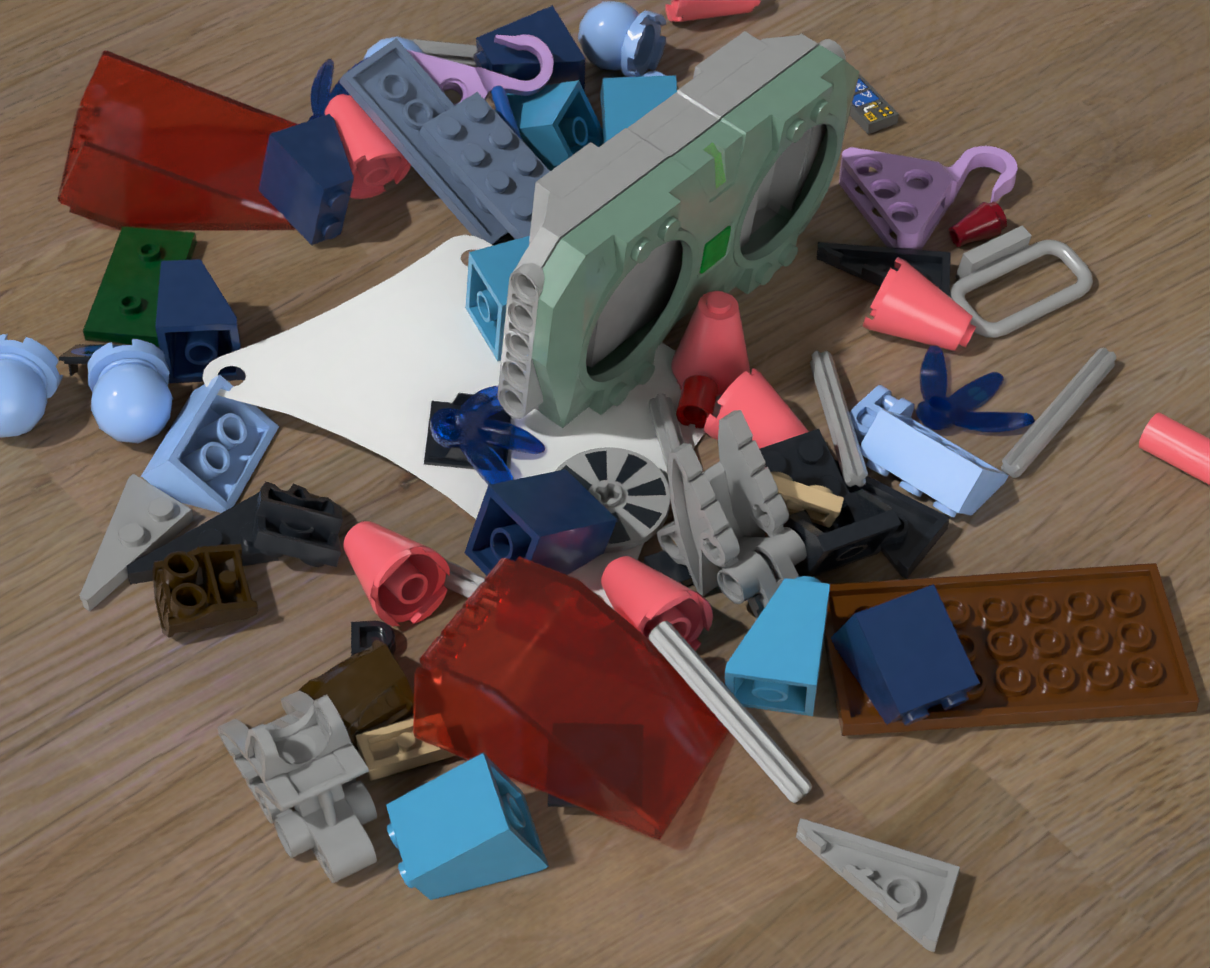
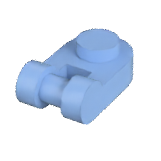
[850,385,914,443]

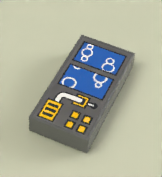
[849,75,899,134]

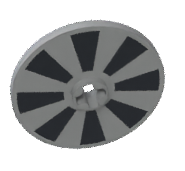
[555,447,670,552]

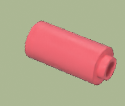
[1139,412,1210,485]

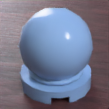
[578,1,666,77]
[0,334,63,438]
[87,339,173,444]

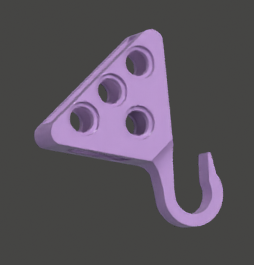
[406,34,553,105]
[839,146,1017,250]

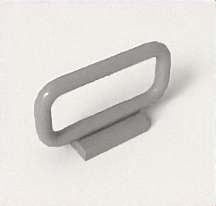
[950,225,1093,338]

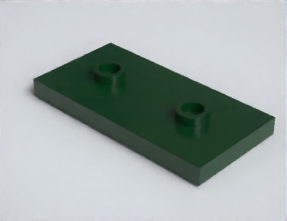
[83,226,197,347]

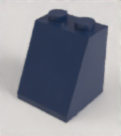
[473,5,586,104]
[259,114,354,245]
[155,259,246,384]
[464,469,617,605]
[831,584,979,726]

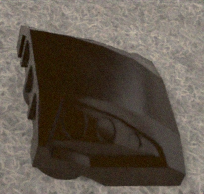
[152,544,258,638]
[299,640,418,751]

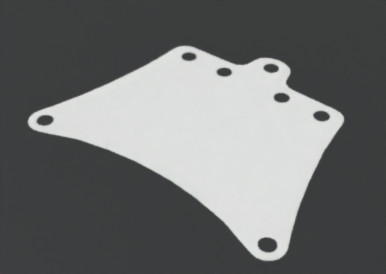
[203,235,722,629]

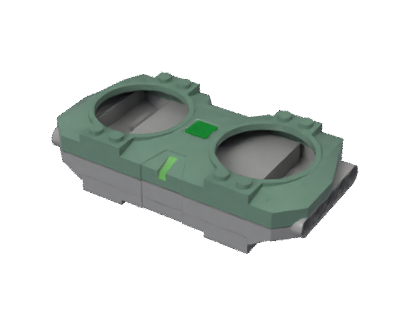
[498,31,859,428]

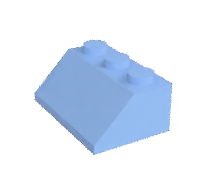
[141,375,279,513]
[860,409,1009,517]

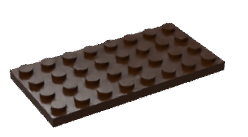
[824,563,1200,736]

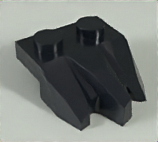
[252,481,343,567]

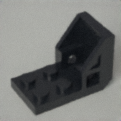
[760,429,901,577]

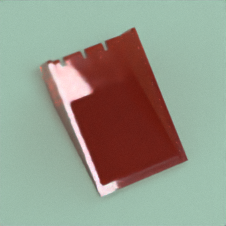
[58,51,298,231]
[413,557,729,840]

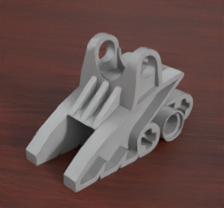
[657,410,807,618]
[217,691,377,883]

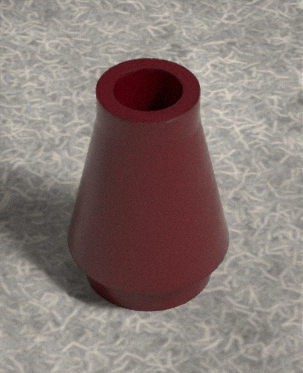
[949,201,1007,247]

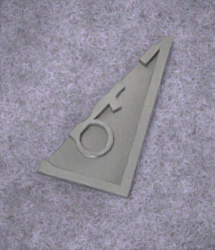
[79,474,194,611]
[796,818,960,952]

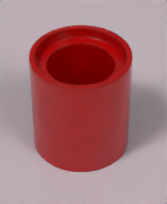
[676,375,718,429]

